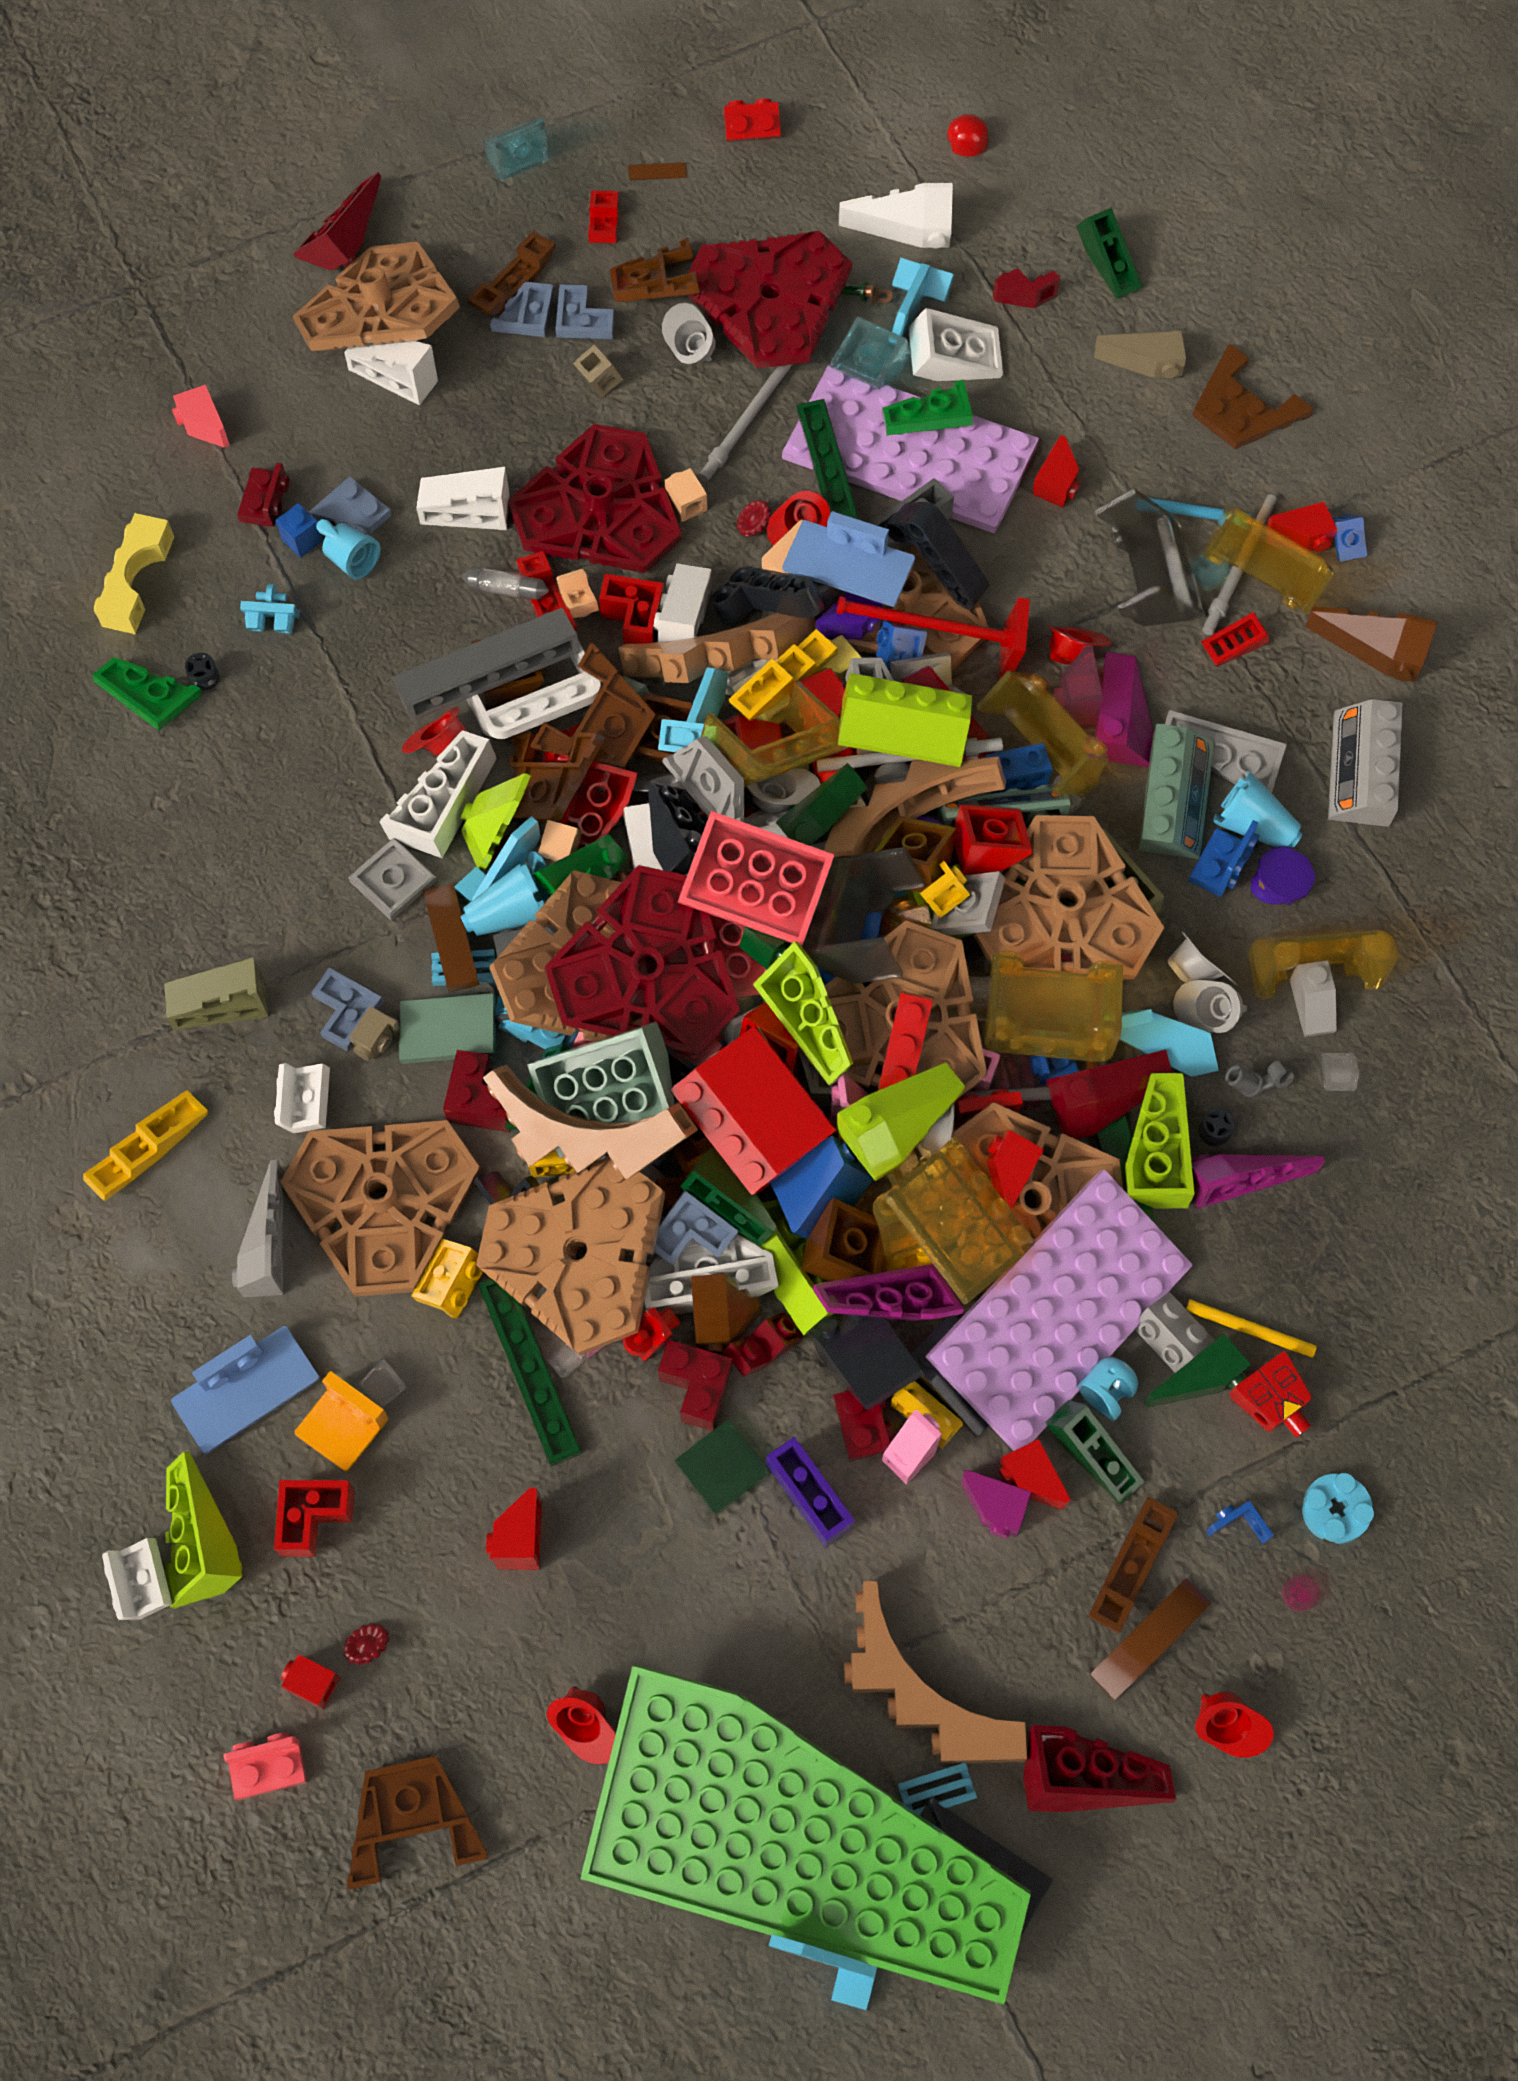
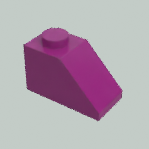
[961,1469,1031,1539]

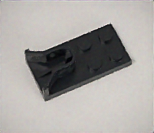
[920,1797,1053,1938]

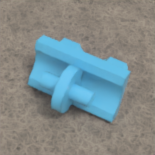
[240,584,300,634]

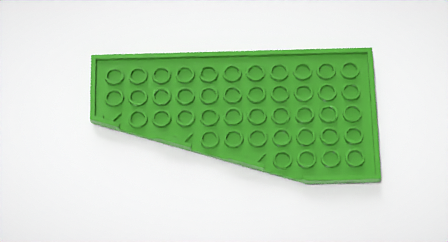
[580,1663,1031,2004]

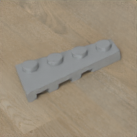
[1165,710,1287,793]

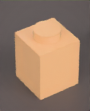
[665,468,707,522]
[538,820,582,866]

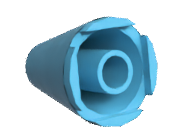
[1213,771,1302,849]
[461,862,545,936]

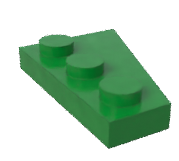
[882,379,973,436]
[92,657,202,731]
[532,834,628,896]

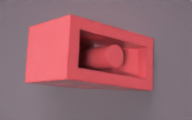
[172,385,230,448]

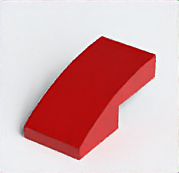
[588,190,619,243]

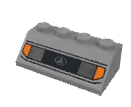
[1328,699,1402,827]

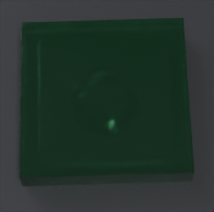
[674,1419,770,1516]

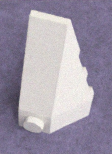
[839,183,953,248]

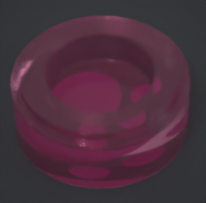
[1282,1575,1319,1612]

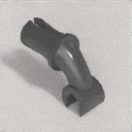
[1225,1060,1294,1098]

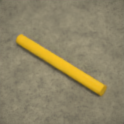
[1186,1299,1317,1358]

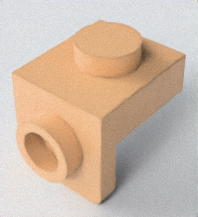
[556,569,599,618]

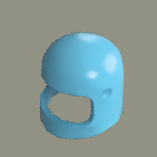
[1078,1357,1139,1422]

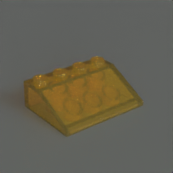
[882,1136,1035,1305]

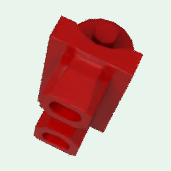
[623,1307,680,1362]

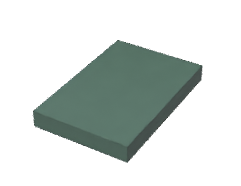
[399,993,496,1064]

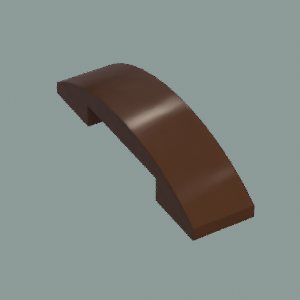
[467,231,556,316]
[1088,1497,1178,1634]
[1089,1578,1211,1701]

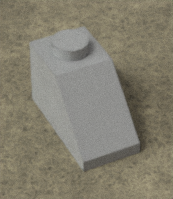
[1289,960,1337,1037]

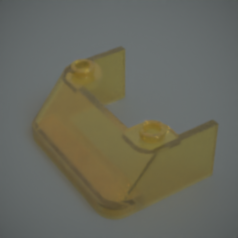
[1204,504,1334,615]
[976,671,1109,795]
[700,681,848,786]

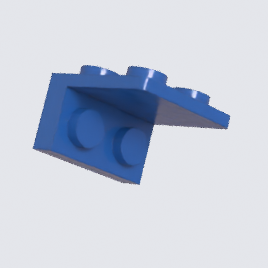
[1188,820,1260,898]

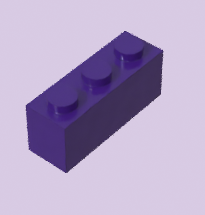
[766,1436,855,1548]

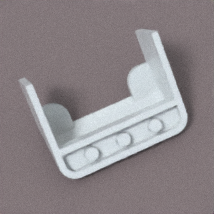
[466,641,601,739]

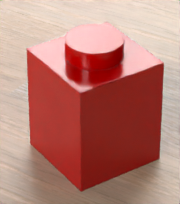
[281,1654,341,1710]

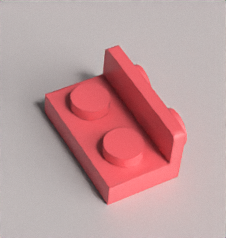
[224,1732,307,1801]

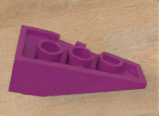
[1091,652,1154,767]
[1191,1154,1325,1209]
[813,1264,964,1321]

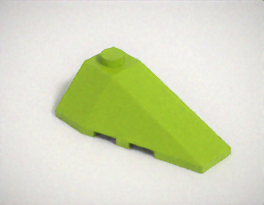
[460,773,531,872]
[753,941,854,1085]
[837,1062,965,1181]
[1125,1073,1194,1209]
[165,1451,242,1608]

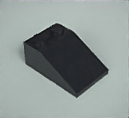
[808,1313,924,1411]
[911,1315,989,1438]

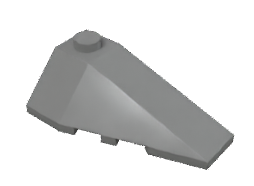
[232,1160,283,1298]

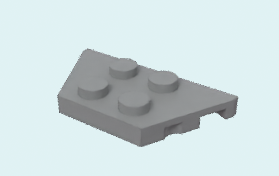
[662,736,744,822]

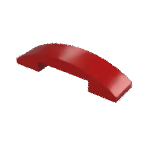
[515,551,577,631]

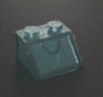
[483,118,549,181]
[830,317,911,390]

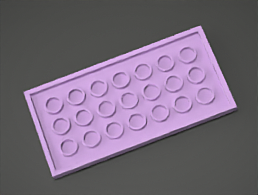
[782,366,1039,534]
[925,1169,1193,1451]

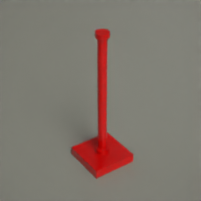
[836,596,1030,681]

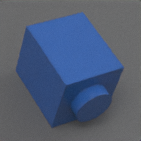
[276,503,323,558]

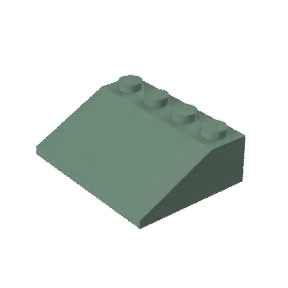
[527,1021,675,1158]

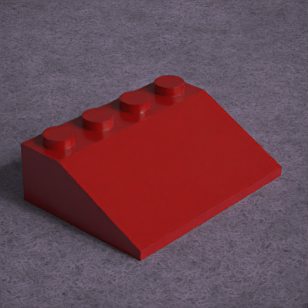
[670,1026,837,1195]

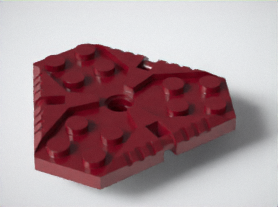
[687,230,853,369]
[508,424,682,573]
[544,865,740,1055]

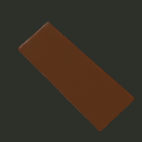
[628,162,686,180]

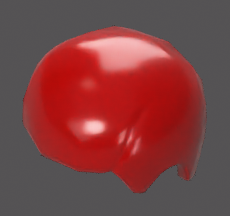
[947,114,988,157]

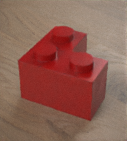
[599,574,664,644]
[274,1480,355,1557]

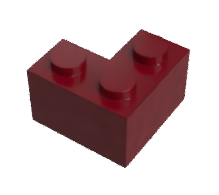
[443,1050,510,1133]
[658,1340,732,1431]

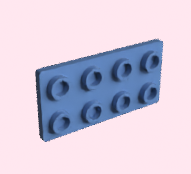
[783,511,915,607]
[171,1326,320,1455]

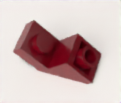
[993,268,1060,309]
[724,1312,804,1377]

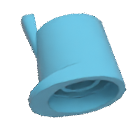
[316,519,381,580]

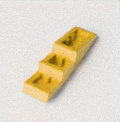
[729,629,838,721]
[83,1090,208,1202]

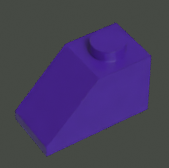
[815,592,883,640]

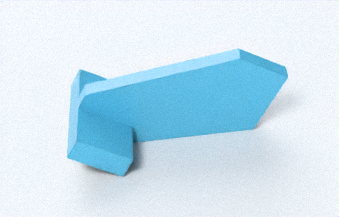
[890,258,954,344]
[658,667,728,752]
[454,816,541,903]
[1105,1009,1219,1077]
[769,1934,877,2011]

